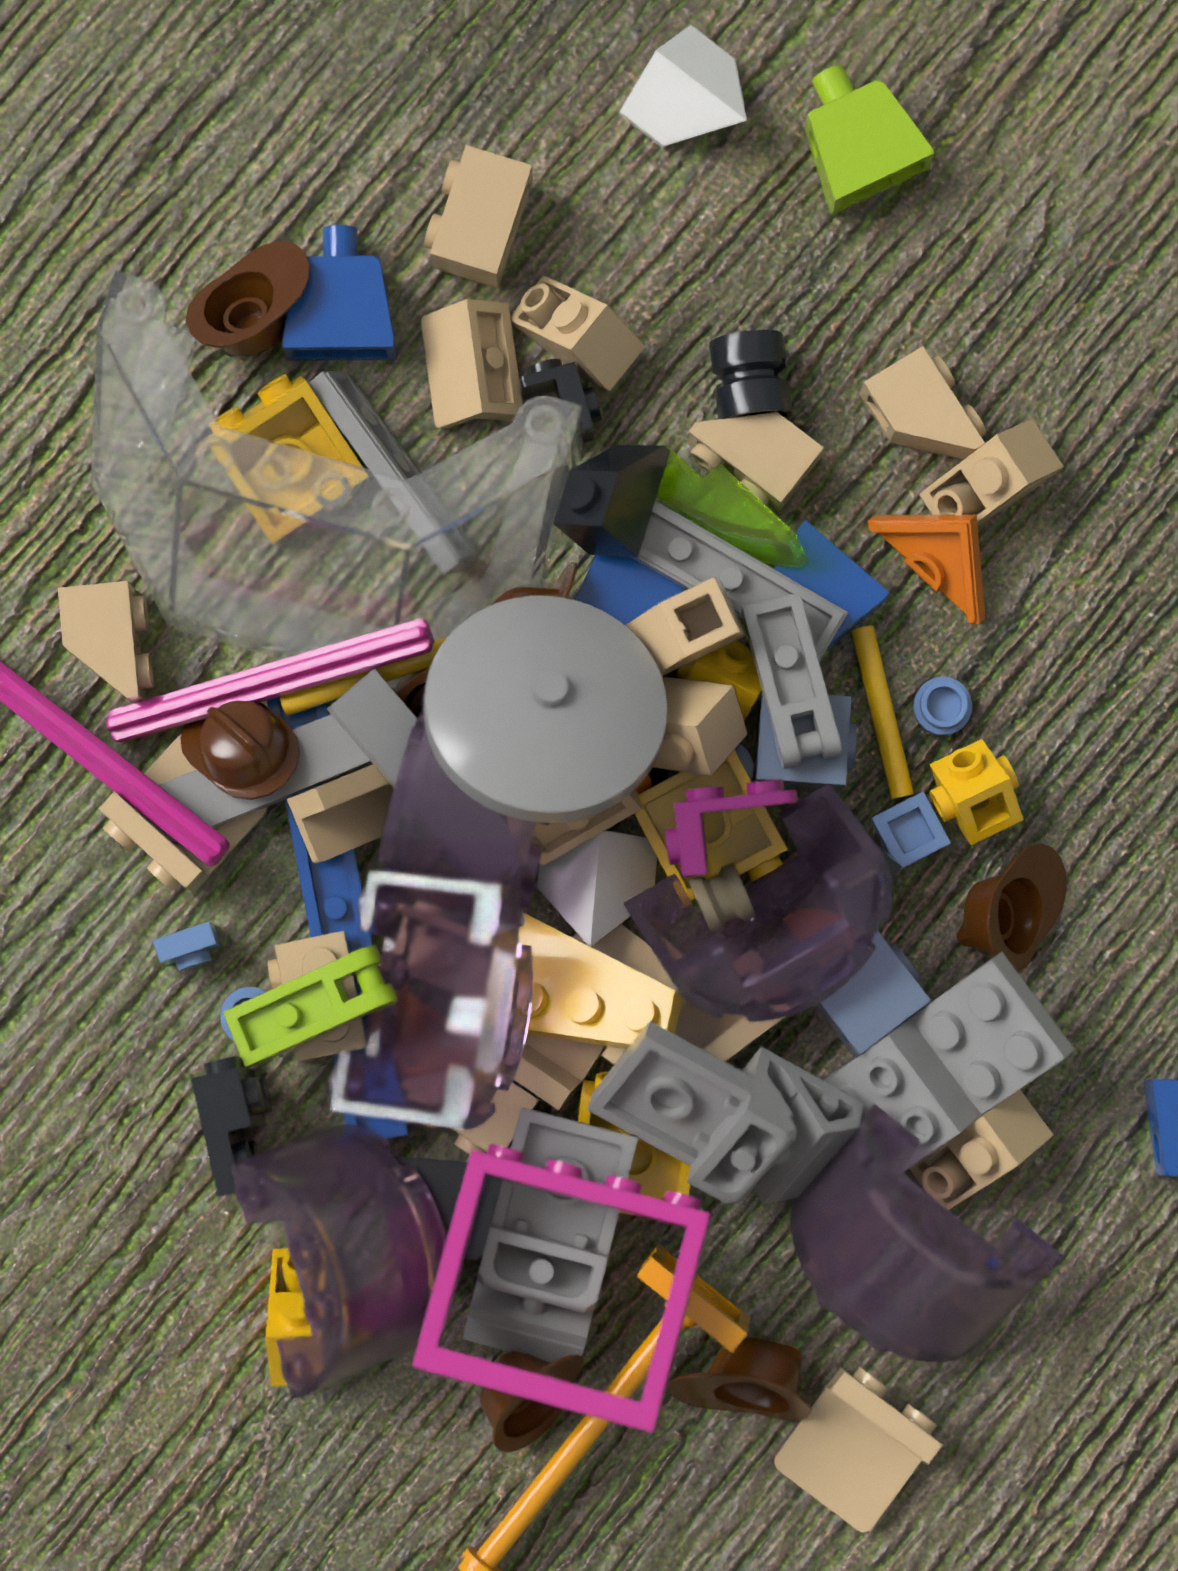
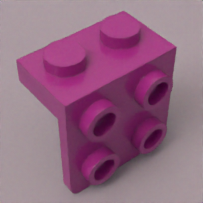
[666,779,797,876]

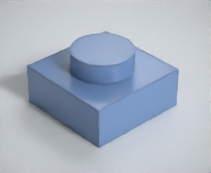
[870,791,951,870]
[153,921,223,972]

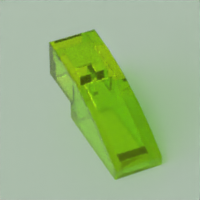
[655,444,809,568]

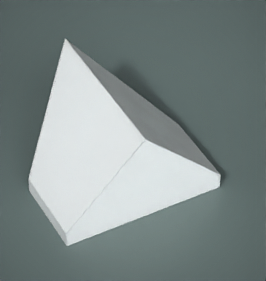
[619,25,747,149]
[537,830,657,947]

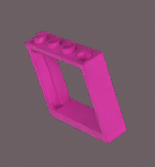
[412,1144,711,1433]

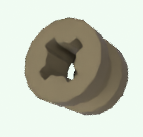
[689,862,756,935]

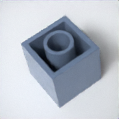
[753,692,857,794]
[800,929,931,1057]

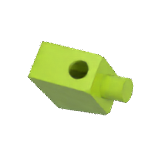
[805,65,935,215]

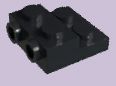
[190,1056,272,1197]

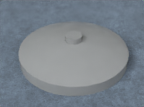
[423,596,667,823]

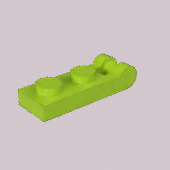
[223,945,399,1067]

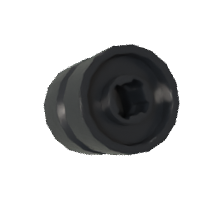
[709,330,793,419]

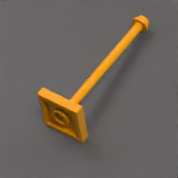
[458,1243,751,1571]

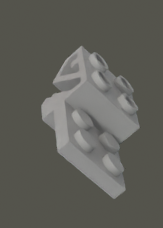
[823,952,1075,1188]
[587,1021,864,1204]
[462,1107,638,1362]

